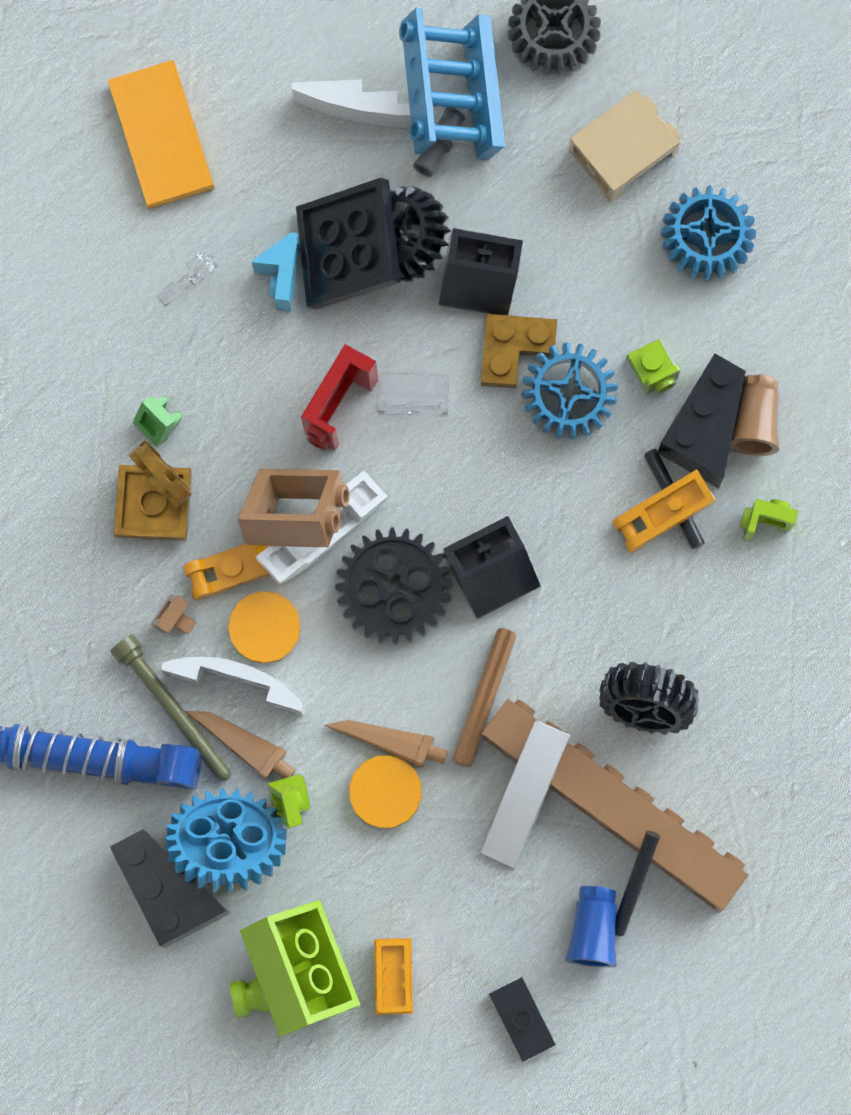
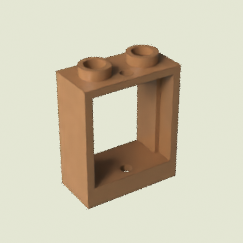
[238,469,350,548]

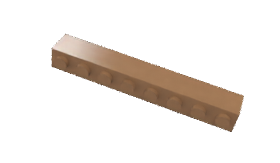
[481,699,749,913]

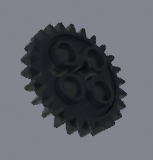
[335,527,452,645]

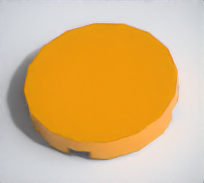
[228,591,301,663]
[349,755,422,829]

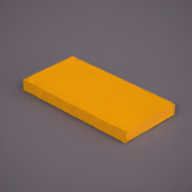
[108,60,215,209]

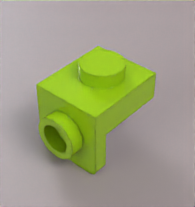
[740,499,798,541]

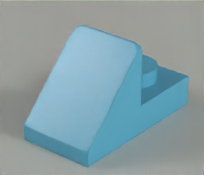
[252,232,300,311]

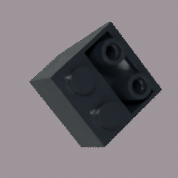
[438,228,523,315]
[443,516,541,619]

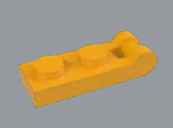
[612,469,717,553]
[183,543,270,601]

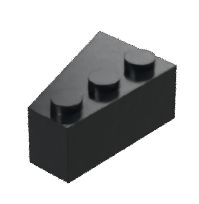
[658,353,746,489]
[110,829,230,948]

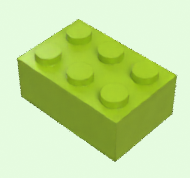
[239,900,360,1037]

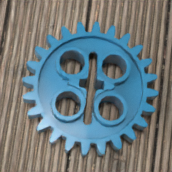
[165,788,287,893]

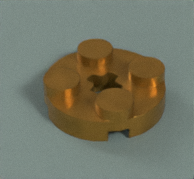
[129,440,192,508]

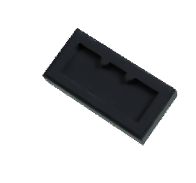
[489,977,556,1062]

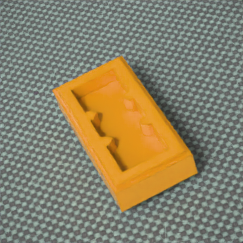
[374,938,413,1015]

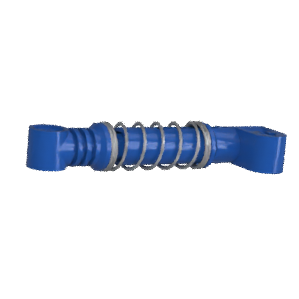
[0,724,202,790]

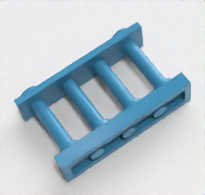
[399,8,505,160]

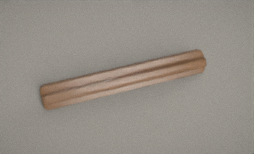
[453,628,516,767]

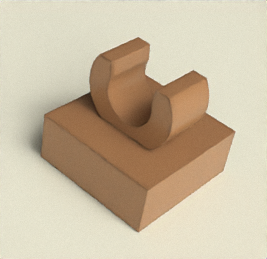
[151,595,197,635]

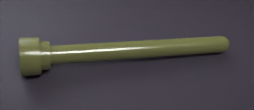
[110,634,231,781]

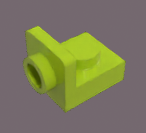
[627,339,681,394]
[267,774,310,828]

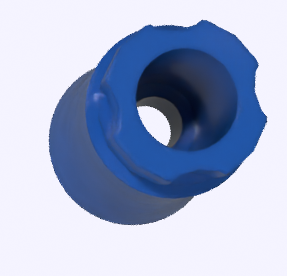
[565,886,617,968]

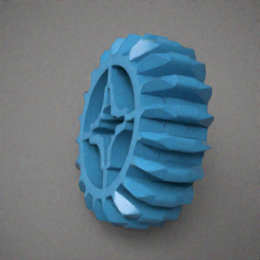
[660,185,757,281]
[521,342,618,440]

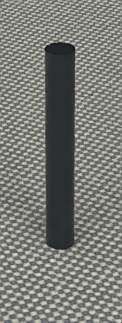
[644,449,705,550]
[615,831,660,936]

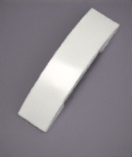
[256,471,388,585]
[161,657,305,716]

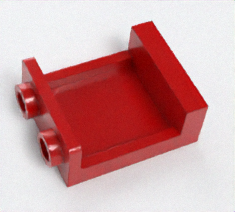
[301,344,379,451]

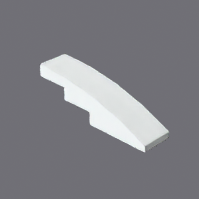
[292,79,411,128]
[481,720,571,868]

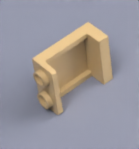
[569,89,680,203]

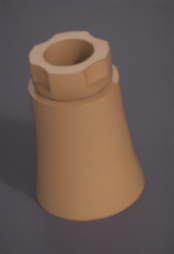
[730,374,779,456]

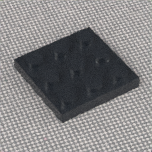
[296,177,401,309]

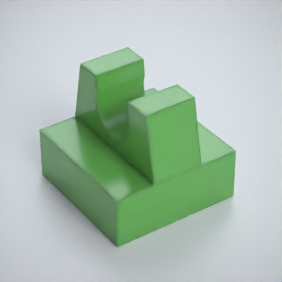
[133,396,183,447]

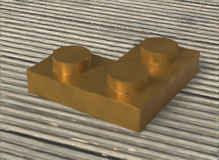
[481,314,557,388]

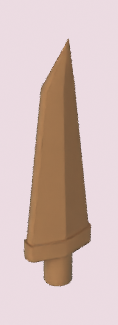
[185,711,296,780]
[324,720,448,767]

